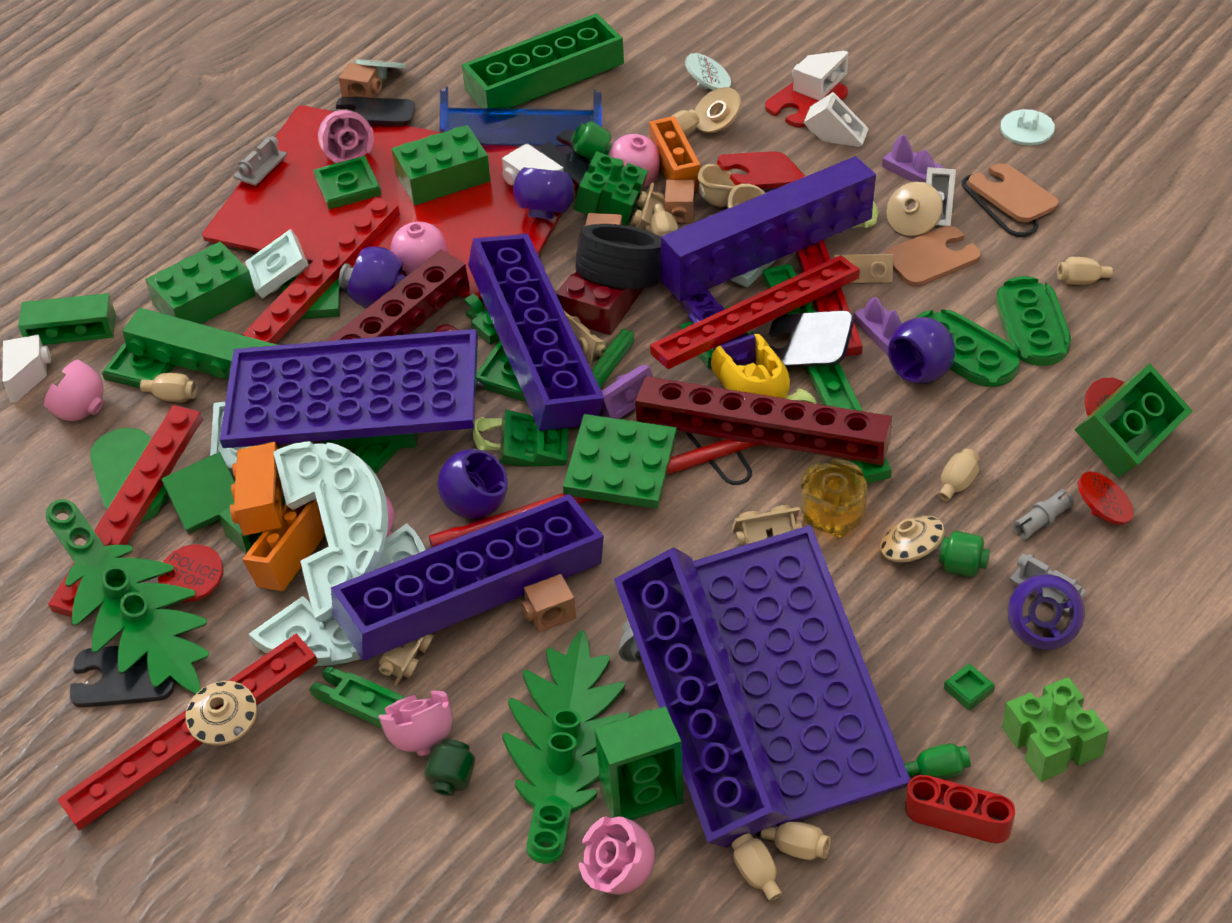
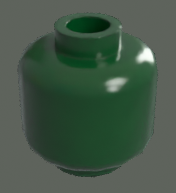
[424,739,475,796]

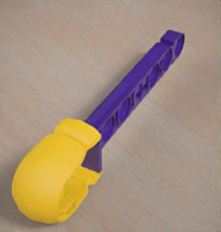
[677,289,790,399]

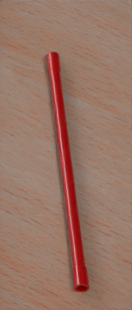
[428,439,760,548]

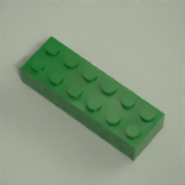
[461,13,624,116]

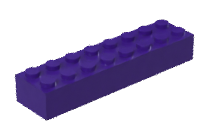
[661,156,876,301]
[468,234,604,431]
[331,494,604,661]
[614,547,790,848]

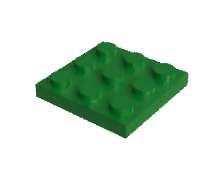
[563,414,677,509]

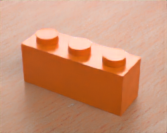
[649,116,701,192]
[230,442,283,536]
[242,499,326,591]

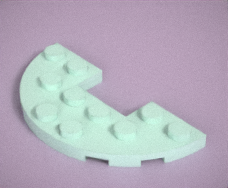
[273,441,388,622]
[249,523,425,666]

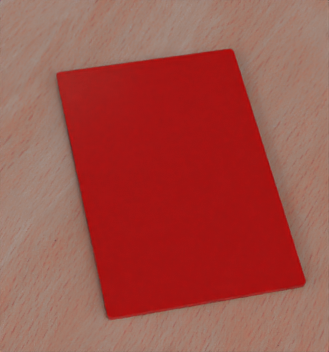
[202,105,578,302]

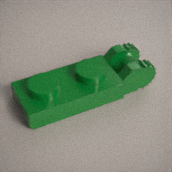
[309,666,405,728]

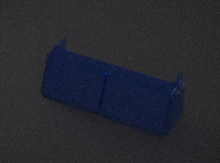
[440,87,602,146]

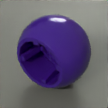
[513,167,574,219]
[347,246,407,308]
[888,317,955,384]
[437,449,508,519]
[1007,574,1085,650]

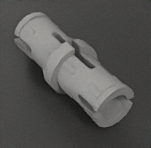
[1012,489,1074,540]

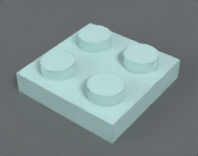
[245,229,309,299]

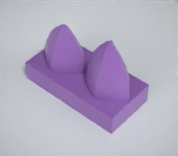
[882,134,944,183]
[853,297,901,356]
[601,364,653,419]

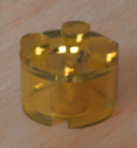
[801,459,868,537]

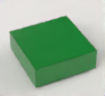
[944,663,995,711]

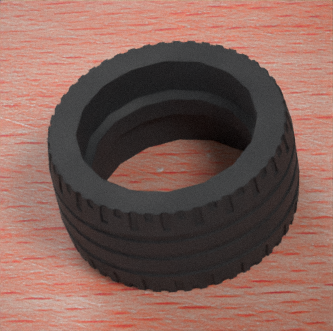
[576,224,661,289]

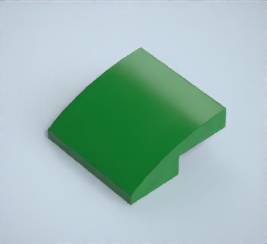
[500,409,568,467]

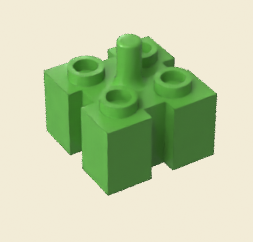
[1002,677,1109,782]

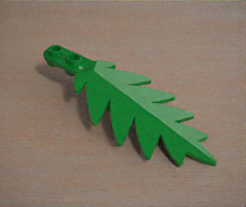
[45,499,209,695]
[502,630,630,864]

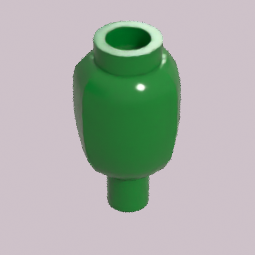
[904,743,971,780]

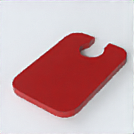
[765,82,848,128]
[717,151,805,189]

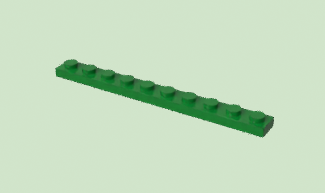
[763,264,892,485]

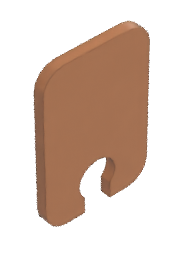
[968,163,1059,222]
[885,226,980,286]

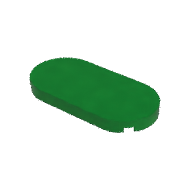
[996,276,1071,366]
[915,309,1020,387]
[90,428,168,523]

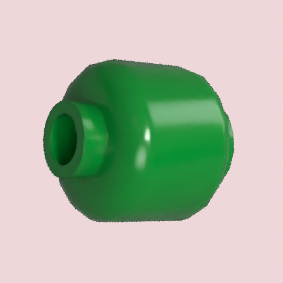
[571,121,612,162]
[939,531,990,578]

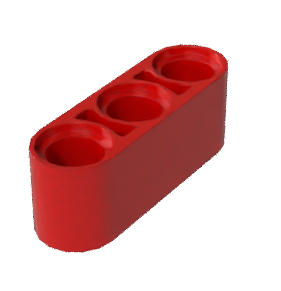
[905,775,1015,844]

